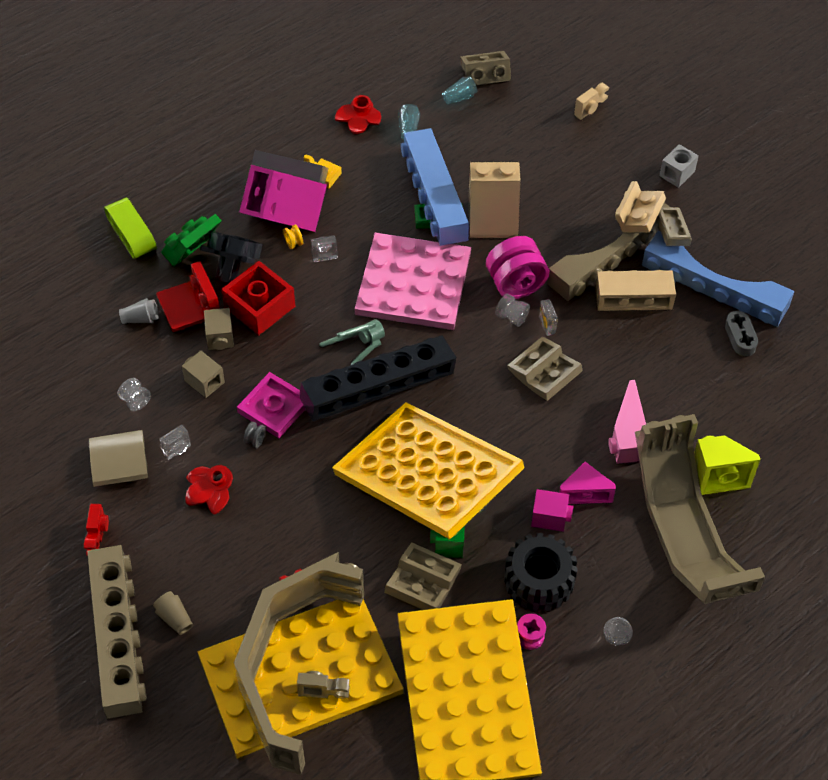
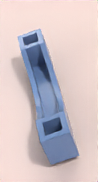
[642,231,795,327]

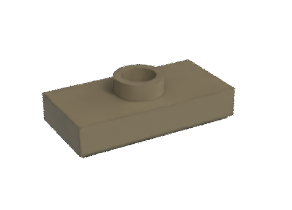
[656,207,692,246]

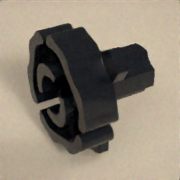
[200,231,263,283]

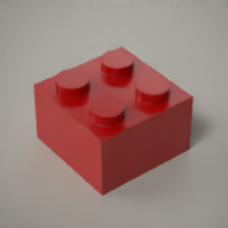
[222,261,296,336]

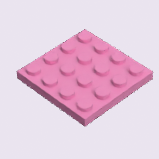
[355,233,471,330]

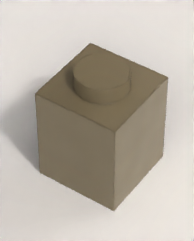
[204,308,234,350]
[182,351,225,398]

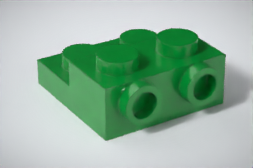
[161,214,222,267]

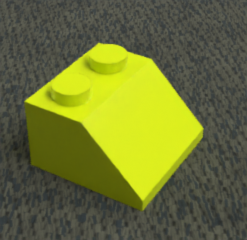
[694,436,760,495]

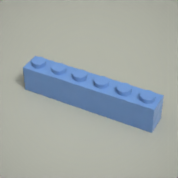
[401,128,469,246]

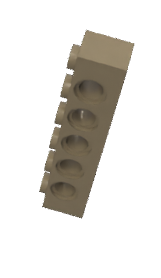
[87,545,147,719]

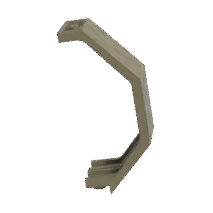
[635,414,765,604]
[234,552,364,775]

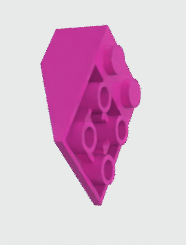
[239,165,327,232]

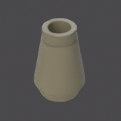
[153,591,193,635]

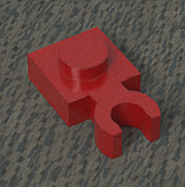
[84,504,109,556]

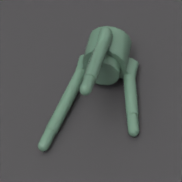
[319,319,385,365]

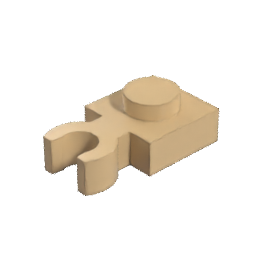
[574,83,609,120]

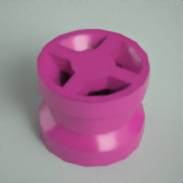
[517,614,546,650]

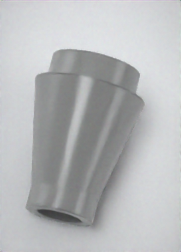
[119,298,159,324]

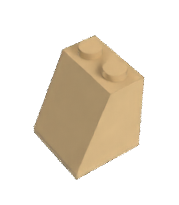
[468,162,520,238]

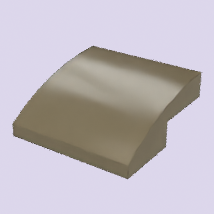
[507,336,583,401]
[89,430,148,487]
[384,542,462,610]

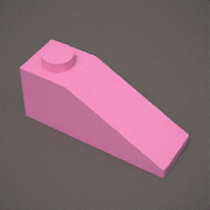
[609,380,646,464]

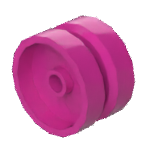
[486,236,550,299]

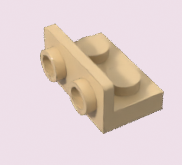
[615,181,666,233]

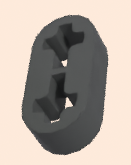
[725,311,758,356]

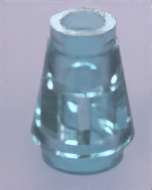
[442,76,477,105]
[398,104,421,139]

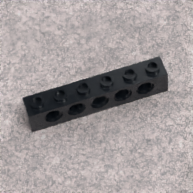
[300,335,457,421]

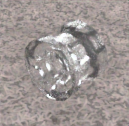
[117,378,151,411]

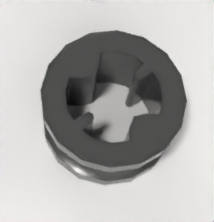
[243,421,266,448]

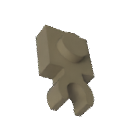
[297,671,350,699]

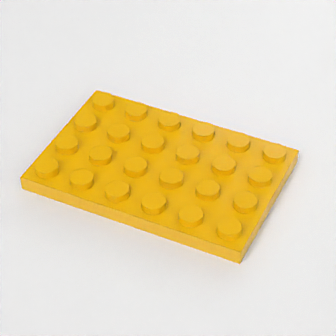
[332,402,525,539]
[198,599,404,758]
[397,599,542,780]

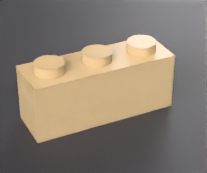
[595,270,676,311]

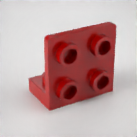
[156,261,220,332]

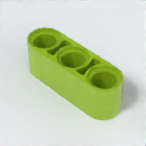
[104,197,157,259]

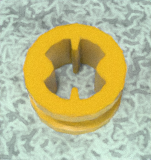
[283,225,304,249]

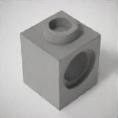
[659,144,698,188]

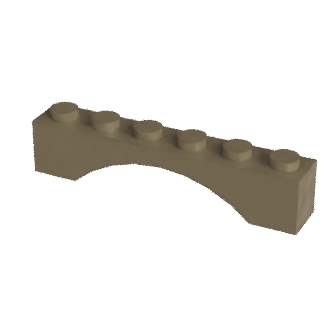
[547,203,670,301]

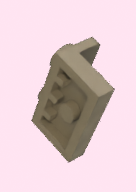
[460,51,511,86]

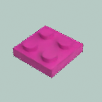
[237,372,306,438]

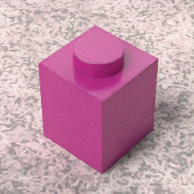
[531,489,573,532]

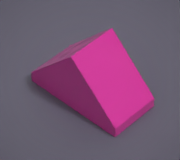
[559,462,616,504]

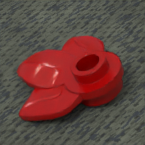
[335,95,381,134]
[185,465,233,515]

